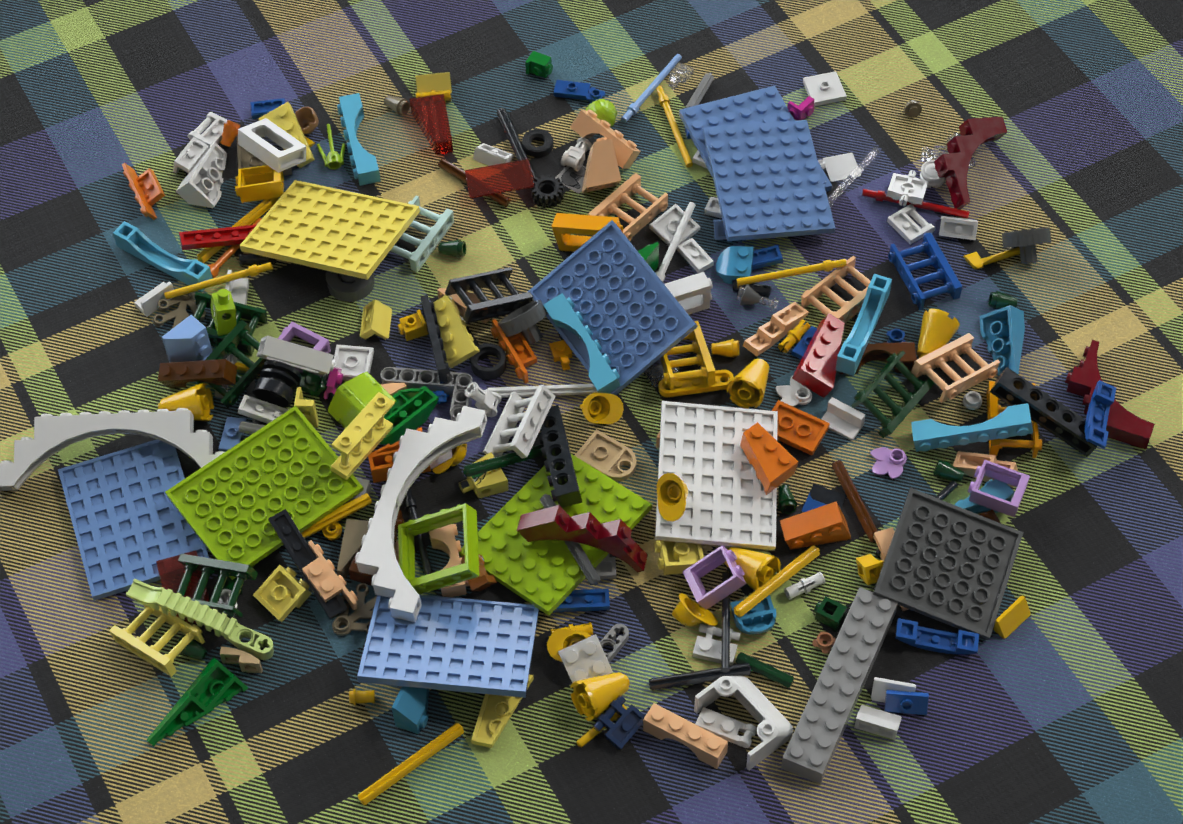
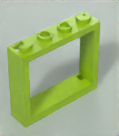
[398,503,479,594]

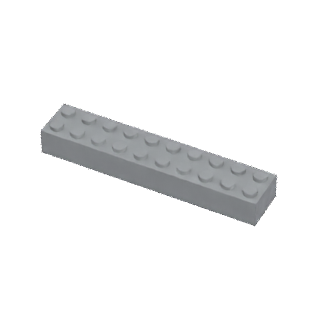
[781,587,898,785]

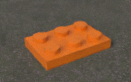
[772,400,830,456]

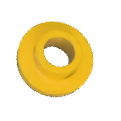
[322,522,342,541]

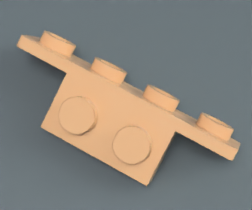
[302,540,358,610]

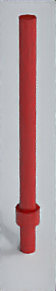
[862,189,970,218]

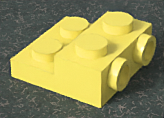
[654,540,704,575]
[253,565,312,622]

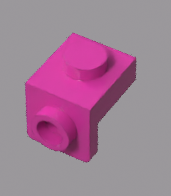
[787,96,815,120]

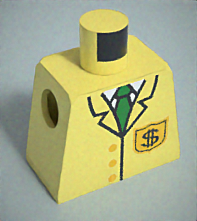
[459,452,509,498]

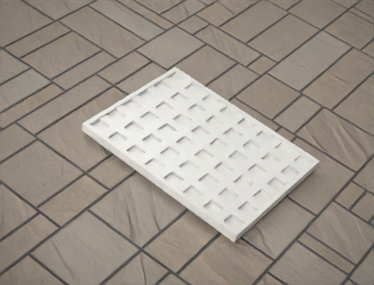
[655,401,778,551]

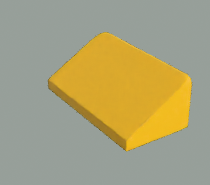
[993,595,1031,639]

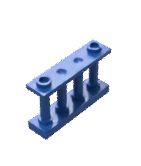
[888,232,962,310]

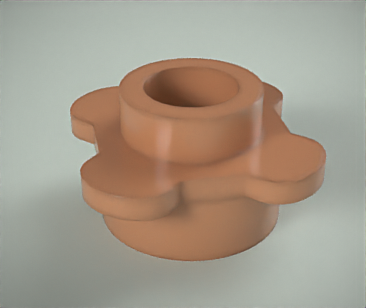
[812,631,836,654]

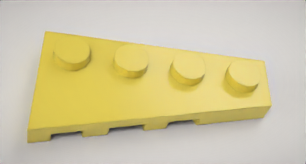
[258,102,315,168]
[433,295,480,368]
[471,674,534,748]

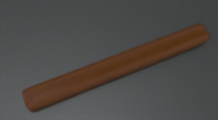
[438,159,511,207]
[832,460,878,543]

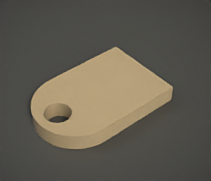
[574,429,636,481]

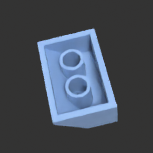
[162,315,213,362]

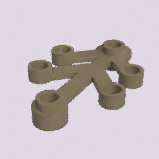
[153,292,206,329]
[332,583,377,636]

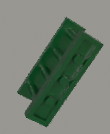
[182,292,267,356]
[196,320,267,408]
[851,350,934,438]
[177,554,258,619]

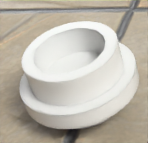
[963,391,982,410]

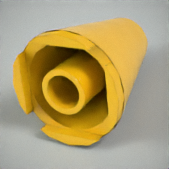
[916,308,960,358]
[727,359,769,409]
[158,383,214,421]
[724,547,781,591]
[570,672,630,721]

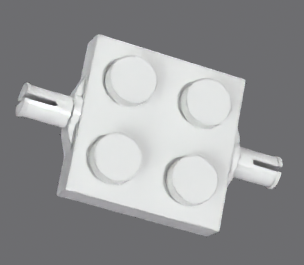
[886,170,928,206]

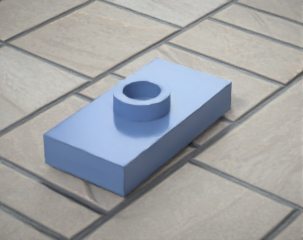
[219,417,247,452]

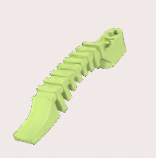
[126,579,274,660]

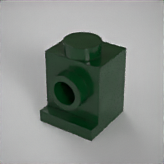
[813,596,847,632]

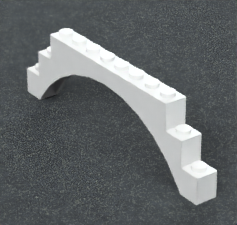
[355,406,487,623]
[0,408,224,491]

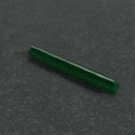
[463,444,543,477]

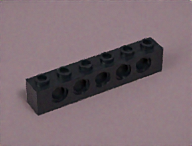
[990,367,1097,457]
[538,405,583,508]

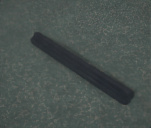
[649,663,751,691]

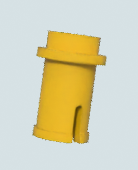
[349,689,375,705]

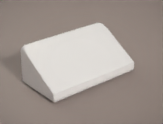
[473,143,514,171]
[871,677,916,703]

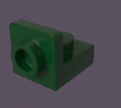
[298,370,328,397]

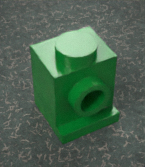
[525,51,553,78]

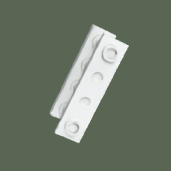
[483,385,556,458]

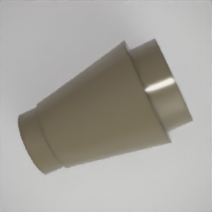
[384,96,410,115]

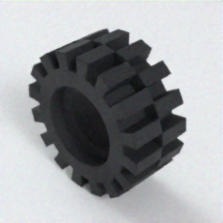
[531,174,564,208]

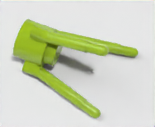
[317,124,345,170]

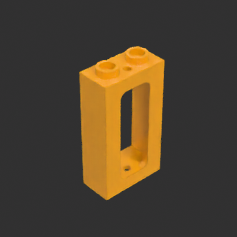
[551,213,623,252]

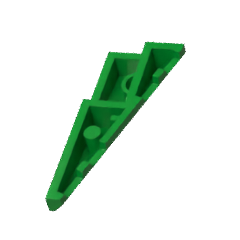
[147,657,248,746]

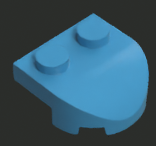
[716,246,754,284]
[730,595,776,634]

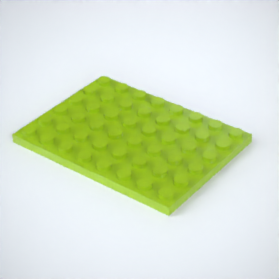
[165,406,364,580]
[459,454,652,616]

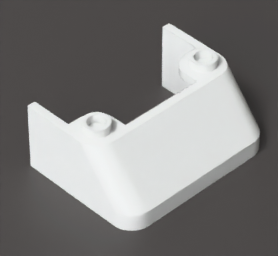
[694,676,793,770]

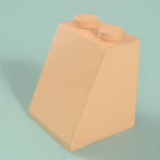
[582,137,621,193]

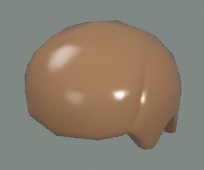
[295,107,319,134]

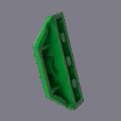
[379,386,439,445]

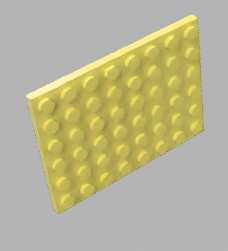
[240,180,420,280]

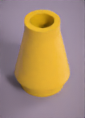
[711,339,739,358]

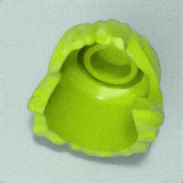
[585,99,618,128]

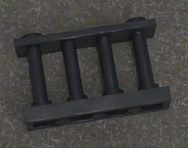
[445,267,533,324]

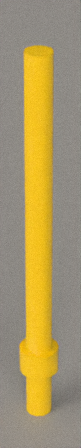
[656,86,693,168]
[736,259,847,286]
[164,262,273,299]

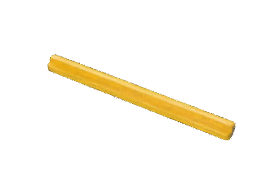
[197,197,279,263]
[733,545,820,617]
[358,723,464,805]

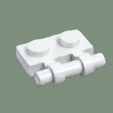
[692,624,741,666]

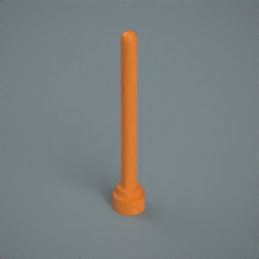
[207,218,262,278]

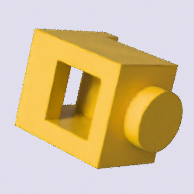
[397,310,428,341]
[856,554,884,585]

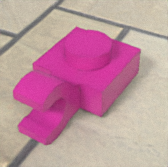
[324,367,343,399]

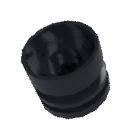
[252,360,302,408]

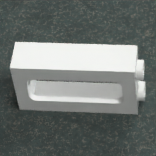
[238,118,306,173]
[665,272,713,314]
[256,336,335,375]

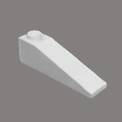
[176,141,227,208]

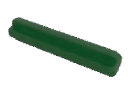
[736,652,794,688]

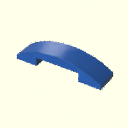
[1085,380,1116,449]
[895,618,979,654]

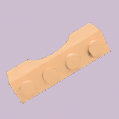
[570,110,641,169]
[429,524,469,597]
[643,703,728,769]

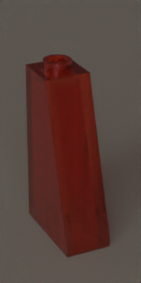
[409,94,453,154]

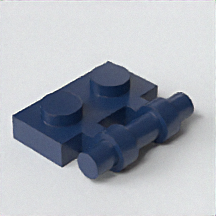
[593,696,645,750]

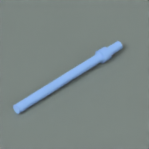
[621,54,682,123]

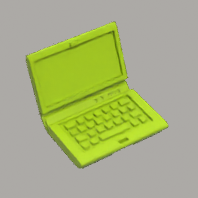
[328,372,397,429]

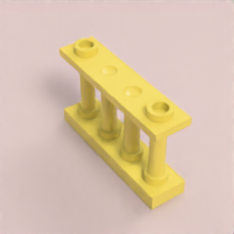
[331,392,395,480]
[109,604,205,677]

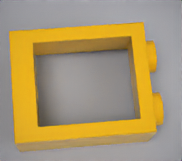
[235,165,284,203]

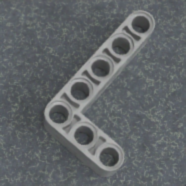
[380,367,473,421]

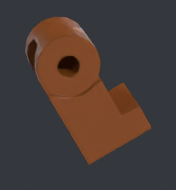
[461,554,497,591]

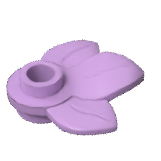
[870,447,907,479]

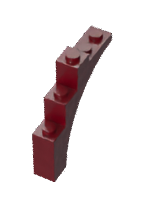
[934,116,1007,209]
[1065,340,1155,450]
[517,505,648,573]

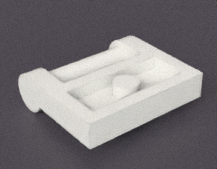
[188,112,227,148]
[887,204,936,245]

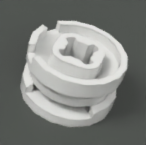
[920,160,945,188]

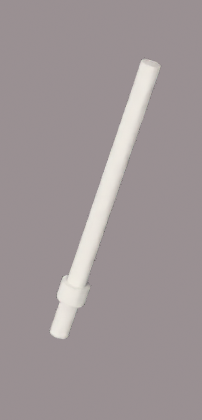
[655,202,696,282]

